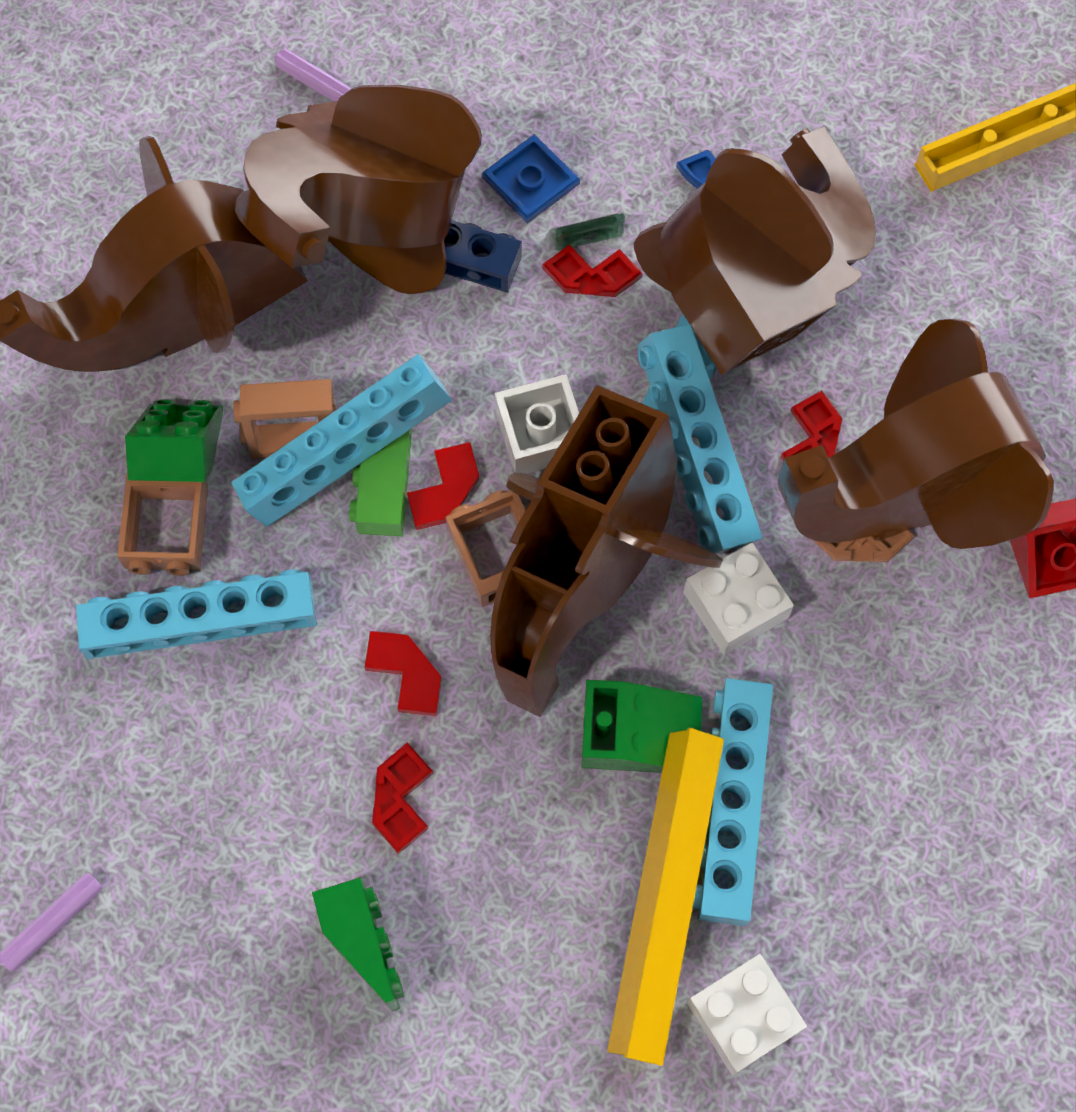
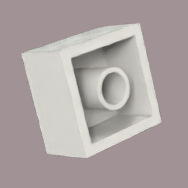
[494,374,579,474]
[683,543,794,655]
[687,954,807,1076]

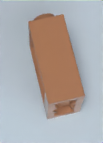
[233,379,337,459]
[117,475,208,576]
[445,490,526,607]

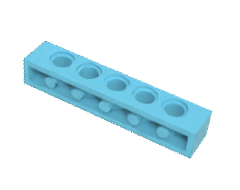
[637,324,763,555]
[231,354,452,527]
[76,569,317,659]
[693,678,773,927]

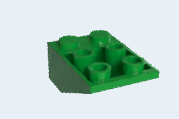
[125,399,223,482]
[581,679,702,773]
[312,877,405,1012]

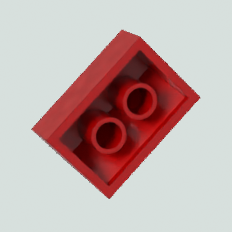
[1010,498,1076,598]

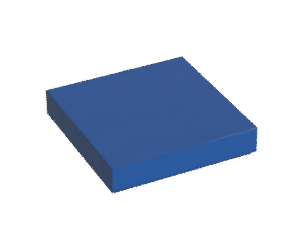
[482,134,580,224]

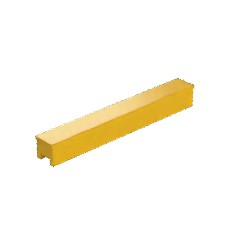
[914,83,1076,192]
[607,728,724,1066]

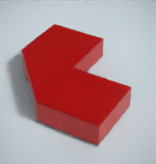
[542,244,643,297]
[780,390,843,461]
[407,442,479,530]
[364,631,442,716]
[372,742,433,854]

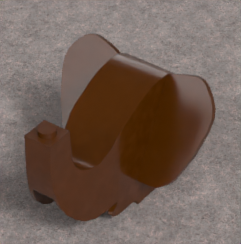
[235,85,482,294]
[634,126,876,375]
[0,136,308,372]
[777,319,1054,549]
[490,385,723,718]

